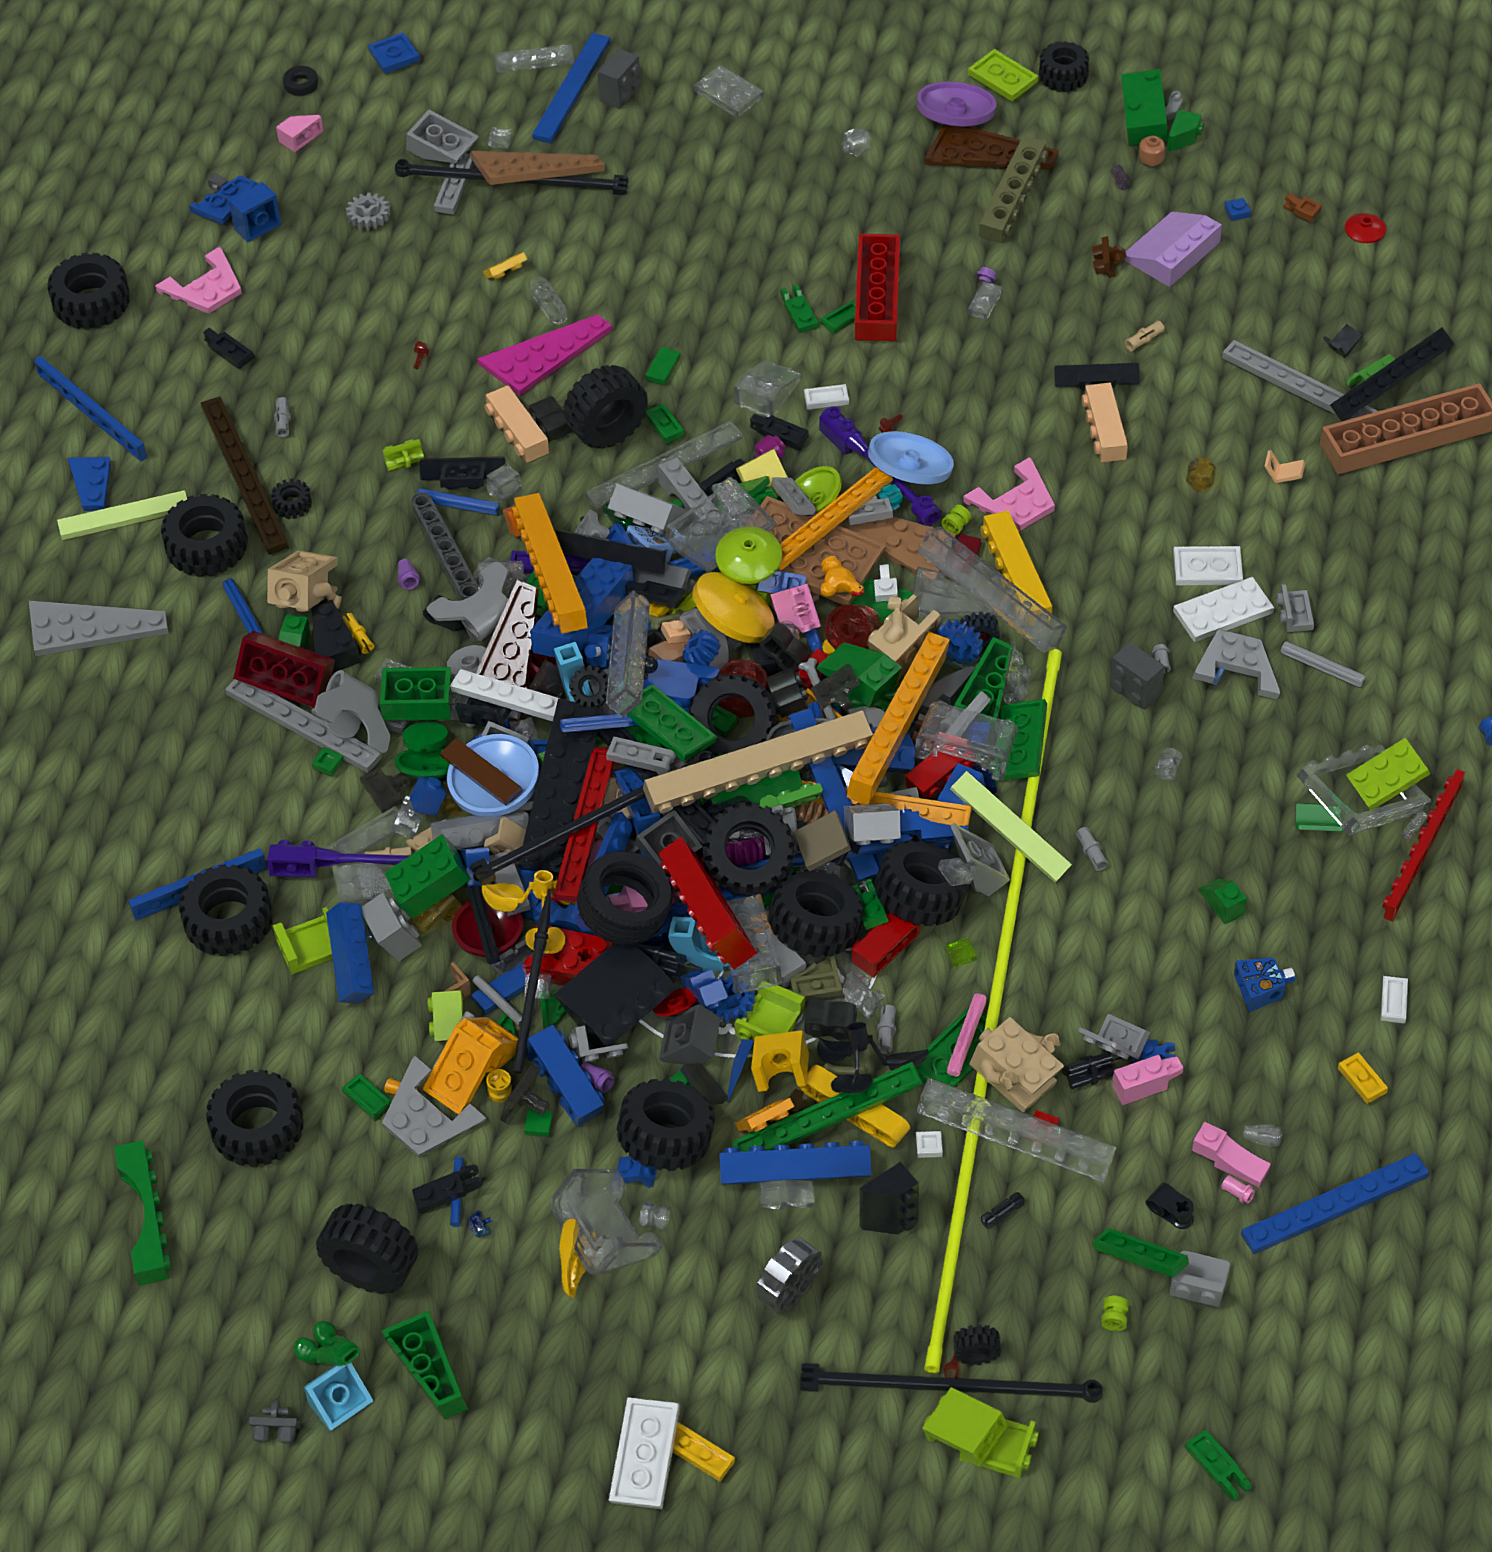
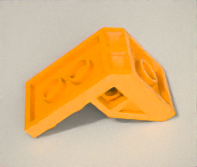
[422,1017,518,1115]

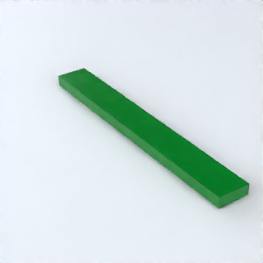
[731,1062,923,1152]

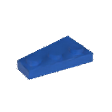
[189,175,257,225]
[68,457,111,511]

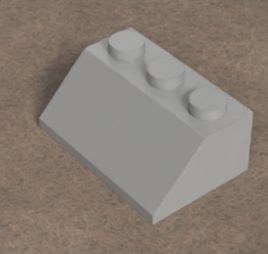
[608,483,690,534]

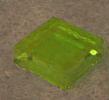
[945,937,977,968]

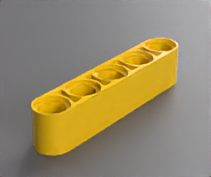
[799,1065,910,1148]

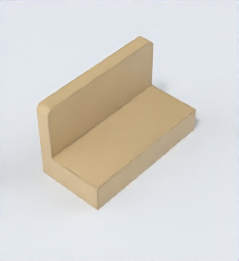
[484,817,526,868]

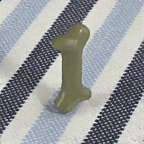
[647,609,684,631]
[823,1063,868,1076]

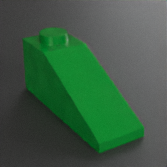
[279,615,311,649]

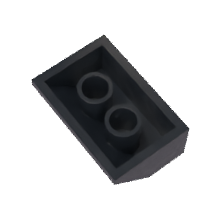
[860,1162,919,1235]

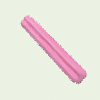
[947,993,986,1077]

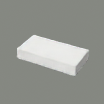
[804,384,849,410]
[1381,976,1408,1023]

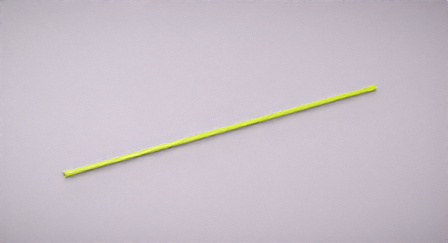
[924,649,1062,1373]

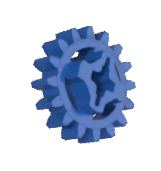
[935,619,983,664]
[704,975,756,1024]

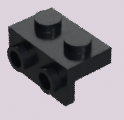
[455,697,512,727]

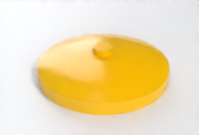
[692,572,774,643]

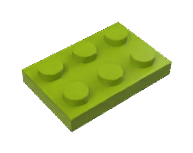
[968,49,1039,101]
[1346,738,1430,811]

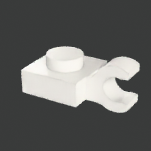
[874,564,898,602]

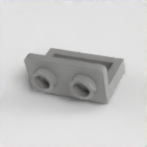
[1277,584,1314,632]

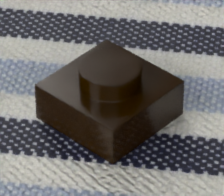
[782,1088,805,1119]

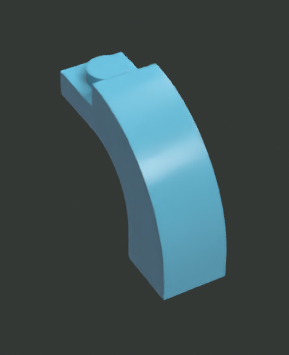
[554,642,593,702]
[668,917,748,972]

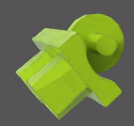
[382,439,425,471]

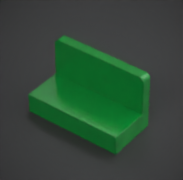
[1295,803,1344,831]

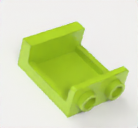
[273,907,333,975]
[734,979,805,1043]
[922,1387,1008,1467]
[960,1419,1039,1478]

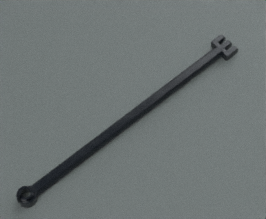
[395,159,628,195]
[470,751,715,886]
[800,1363,1103,1403]

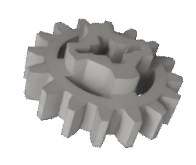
[346,193,391,230]

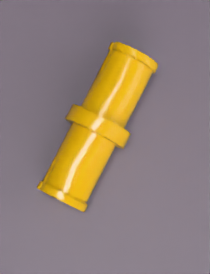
[342,613,375,654]

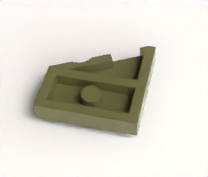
[790,955,842,1001]

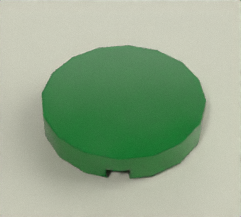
[402,721,448,752]

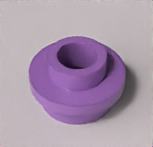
[976,267,997,285]

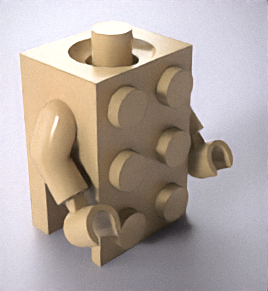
[267,550,342,612]
[868,594,941,679]
[970,1017,1064,1113]

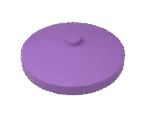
[916,82,996,126]

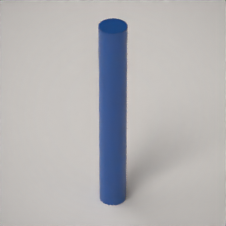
[450,1157,464,1227]

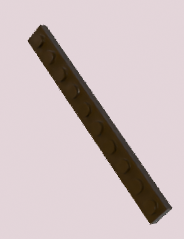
[201,396,289,555]

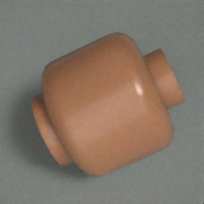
[1139,136,1165,167]

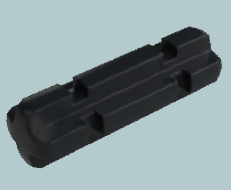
[980,1192,1025,1229]

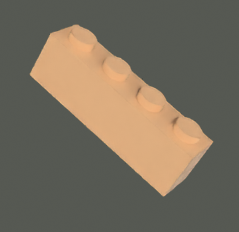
[1082,383,1128,463]
[484,385,549,463]

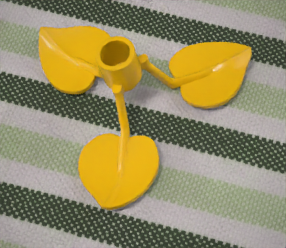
[482,870,576,954]

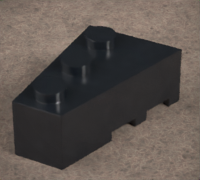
[311,600,360,673]

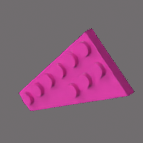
[477,314,612,396]

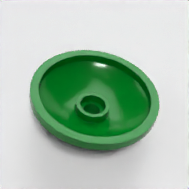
[394,747,450,780]

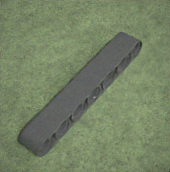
[411,492,479,601]

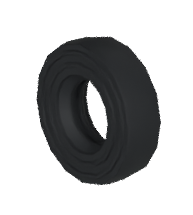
[283,66,318,96]

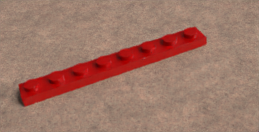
[554,748,615,902]
[1382,769,1465,922]

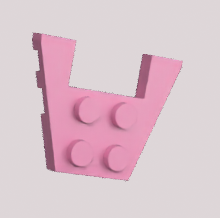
[155,247,242,314]
[963,457,1055,531]

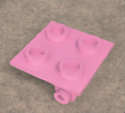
[770,584,821,634]

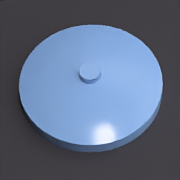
[868,431,954,484]
[447,734,540,817]

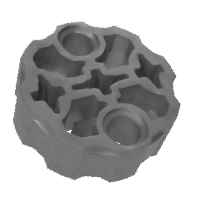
[755,1237,823,1314]

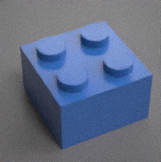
[229,182,281,243]

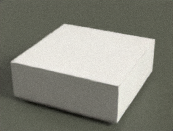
[916,1131,942,1158]

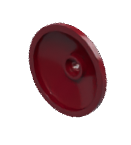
[452,897,523,957]

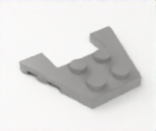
[1192,629,1280,700]
[382,1056,486,1158]

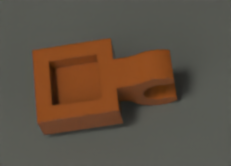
[1283,193,1322,222]

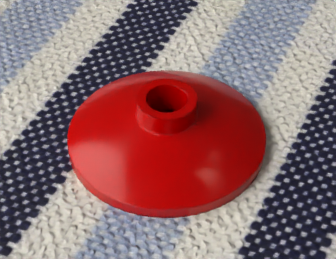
[1345,213,1386,244]
[653,988,697,1016]

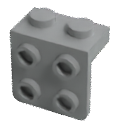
[1078,1014,1150,1060]
[567,1026,628,1063]
[1169,1250,1230,1308]

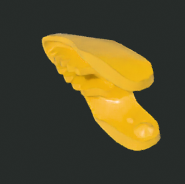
[559,1218,593,1298]

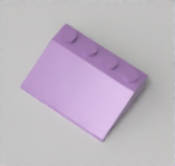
[1124,212,1222,287]

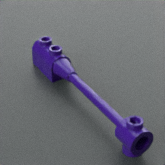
[819,406,942,527]
[267,840,458,877]

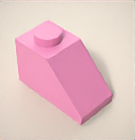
[276,115,323,152]

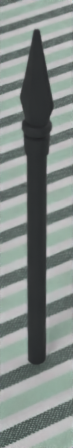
[513,889,551,1073]

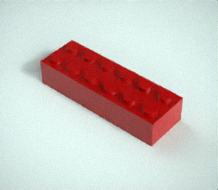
[855,234,900,341]
[658,836,758,970]

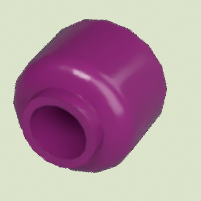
[753,435,786,460]

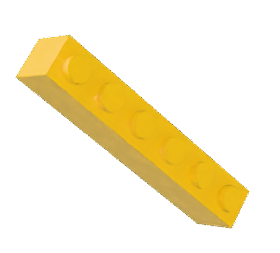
[981,510,1052,627]

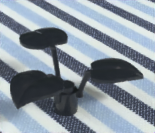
[817,1022,929,1093]

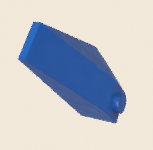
[831,727,915,773]

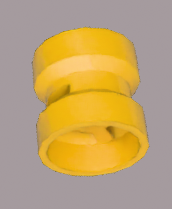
[486,1069,512,1103]

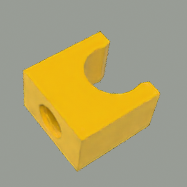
[751,1030,809,1092]

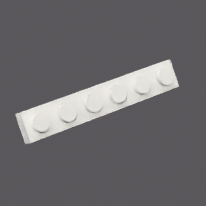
[450,669,560,721]

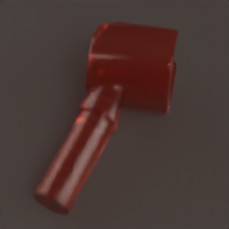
[414,341,429,369]
[879,414,903,433]
[944,1354,959,1378]

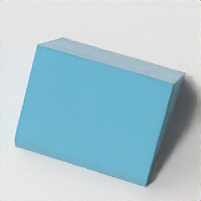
[304,1363,373,1431]

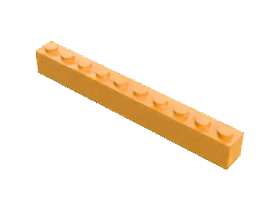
[511,493,588,634]
[847,632,950,805]

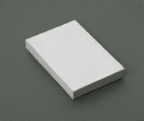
[1173,546,1243,585]

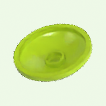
[783,466,842,515]
[715,526,782,584]

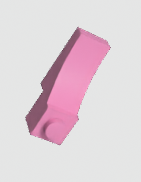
[1192,1122,1271,1187]

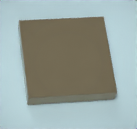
[794,811,851,871]

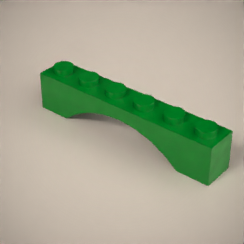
[114,1140,171,1286]

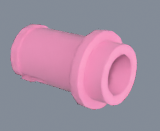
[1221,1175,1255,1204]

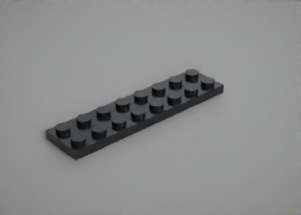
[518,698,603,876]

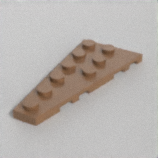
[471,151,604,185]
[839,517,956,587]

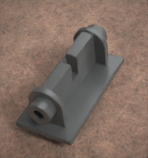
[490,935,534,976]

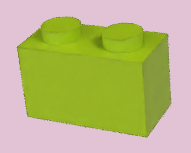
[428,990,464,1041]

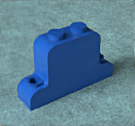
[627,655,719,708]

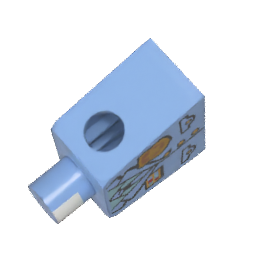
[626,525,679,563]

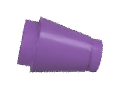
[398,559,420,590]
[580,1062,615,1093]

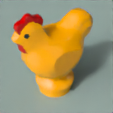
[820,556,864,597]

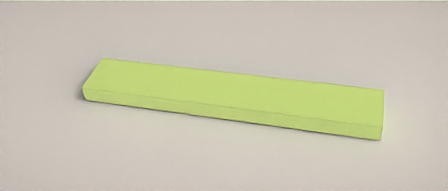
[57,490,187,540]
[950,771,1072,883]

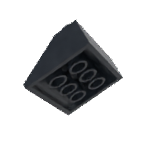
[553,943,677,1049]

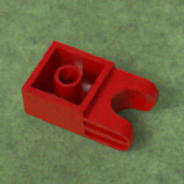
[522,925,613,986]

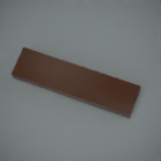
[440,738,522,806]

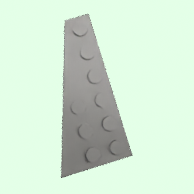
[29,601,169,656]

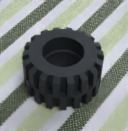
[1039,41,1089,92]

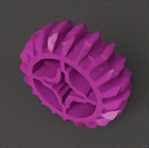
[726,832,767,866]

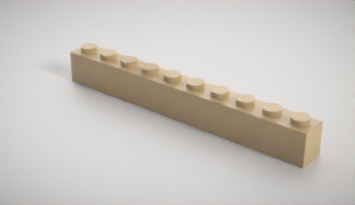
[643,710,873,813]

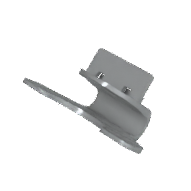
[427,562,509,643]
[311,670,390,753]

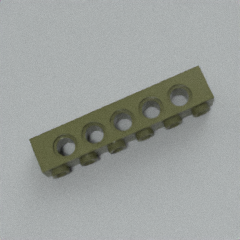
[979,135,1048,243]

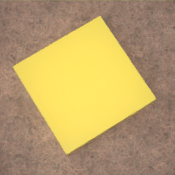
[736,449,788,507]

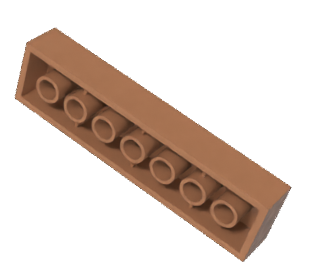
[1320,383,1492,475]

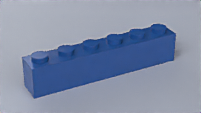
[719,1141,871,1185]

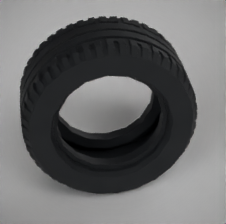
[577,852,673,945]

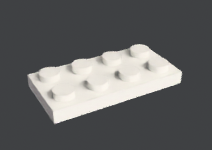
[1173,577,1274,643]
[609,1397,680,1509]

